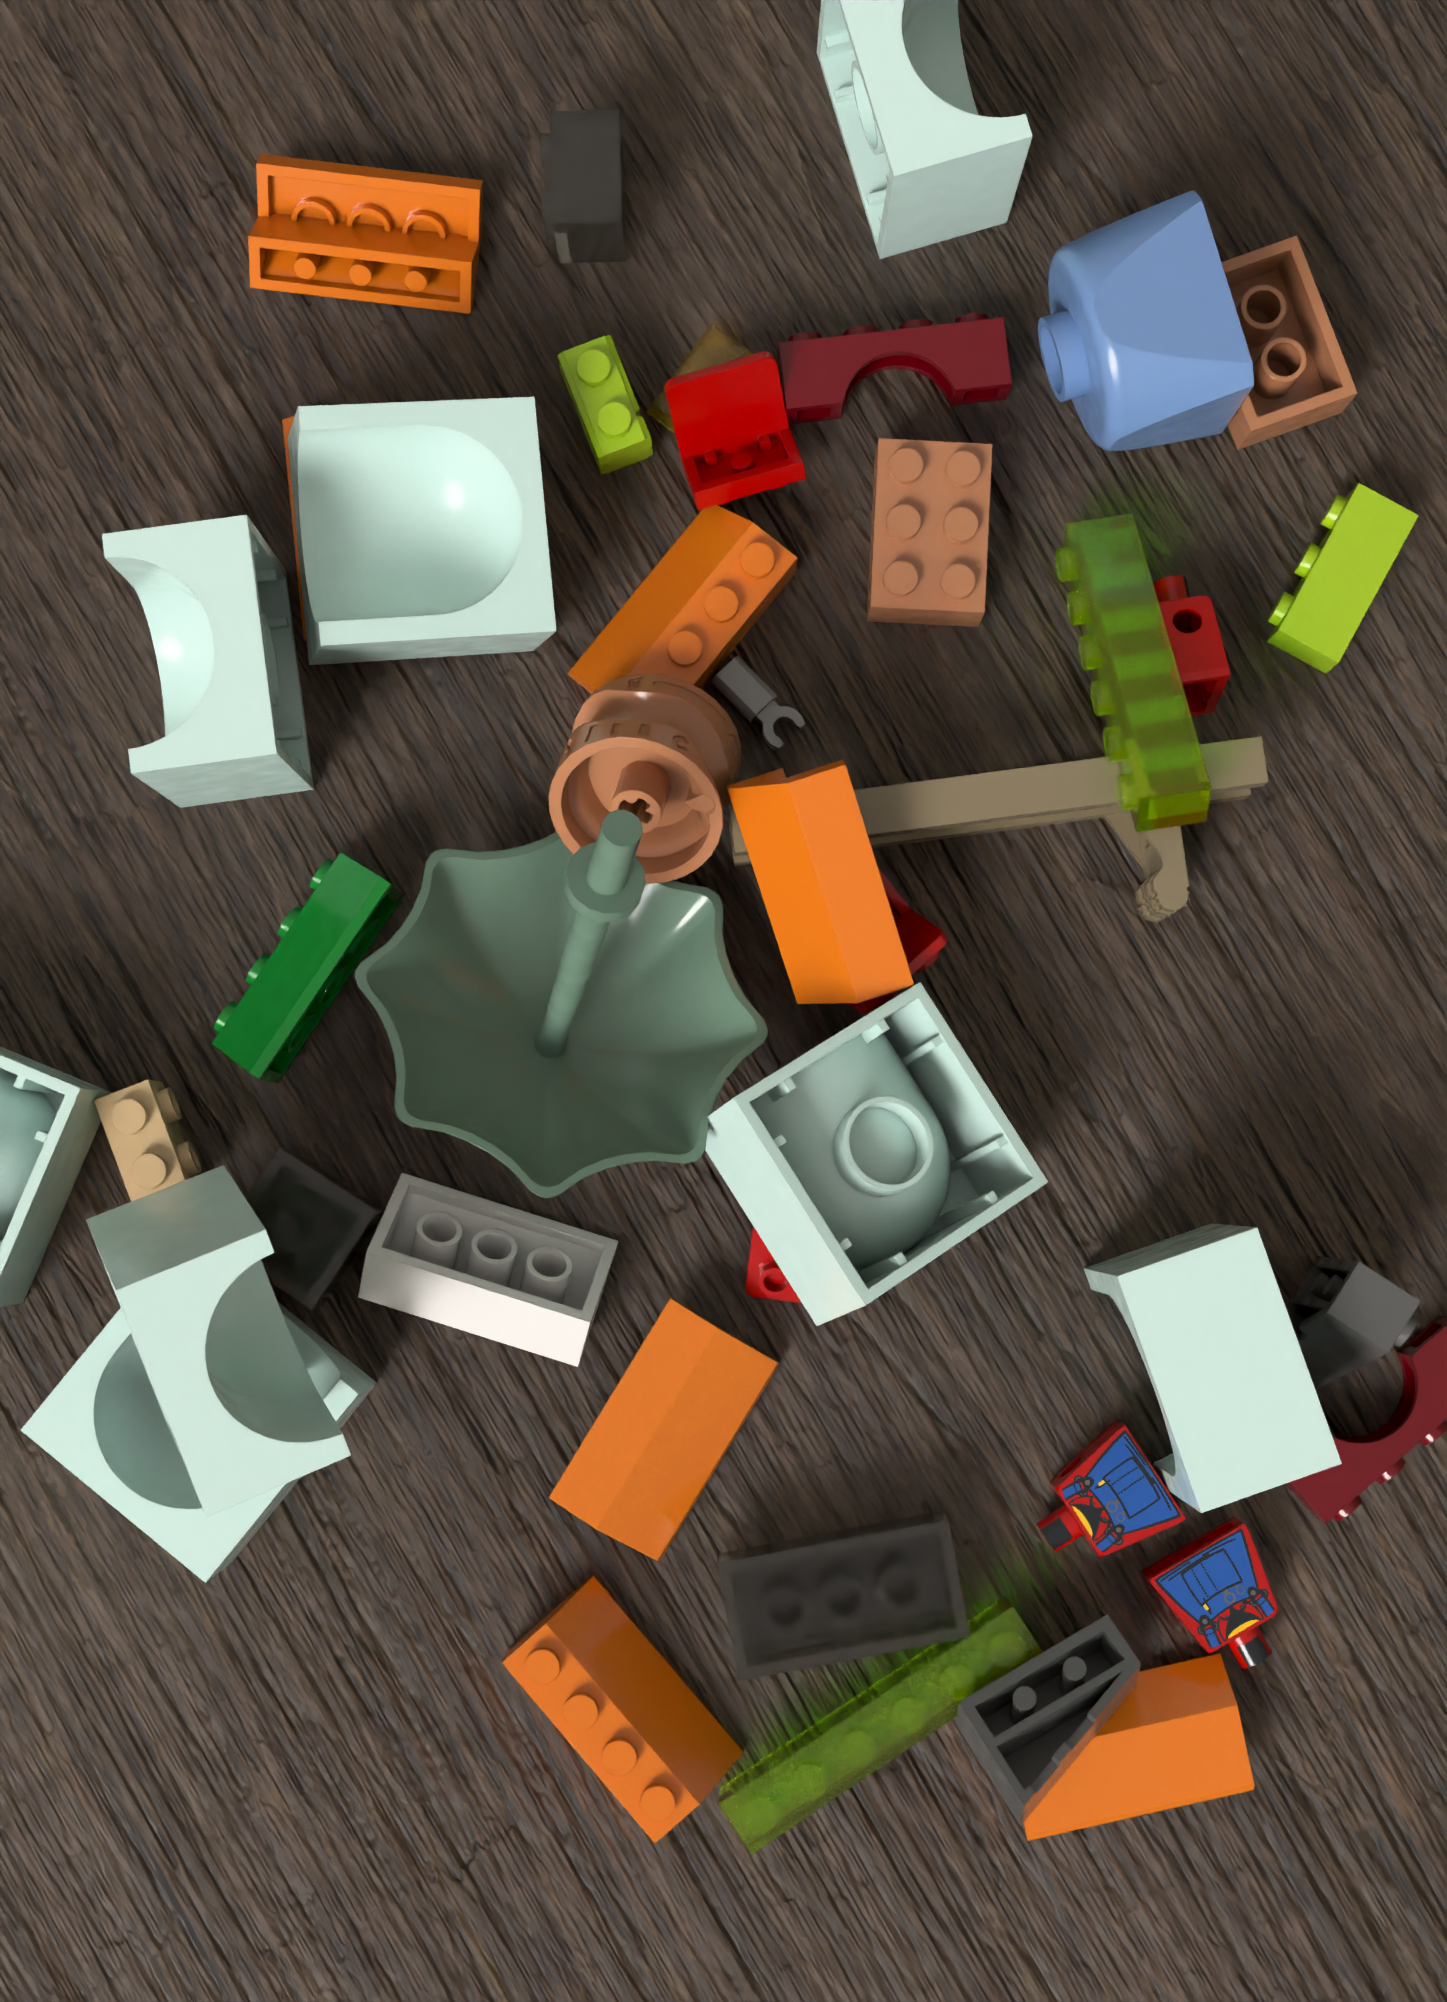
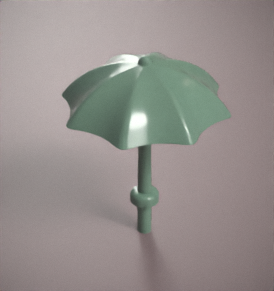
[355,810,768,1198]

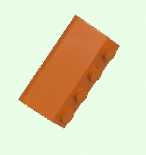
[568,505,798,694]
[501,1574,744,1843]

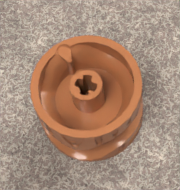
[548,673,741,884]

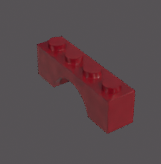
[778,313,1012,425]
[1286,1315,1447,1523]

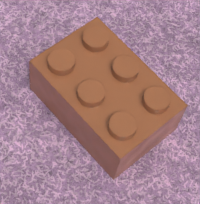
[1222,235,1357,450]
[867,438,993,627]

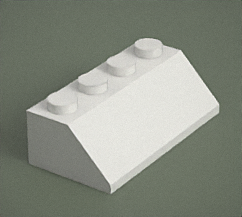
[358,1173,618,1367]

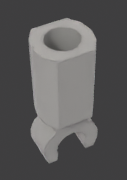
[711,656,805,752]

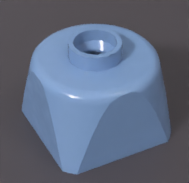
[1038,190,1254,451]

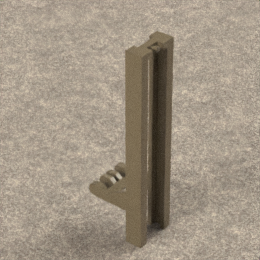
[728,736,1269,924]

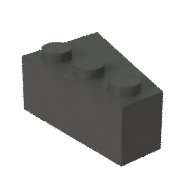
[1286,1256,1421,1389]
[956,1614,1141,1826]

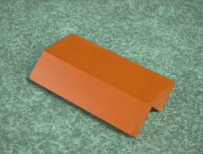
[248,154,483,314]
[727,760,914,1004]
[549,1298,780,1561]
[1023,1653,1254,1841]

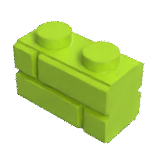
[557,335,653,475]

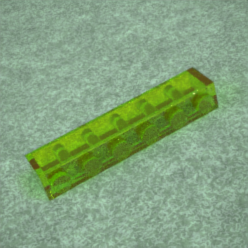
[1055,513,1212,832]
[719,1596,1043,1854]

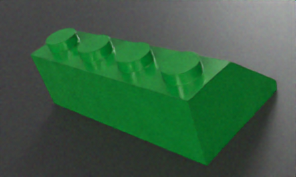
[212,852,404,1084]

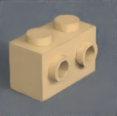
[93,1080,202,1202]

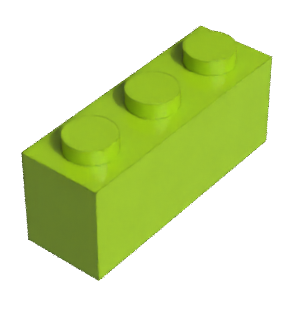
[1267,483,1419,674]

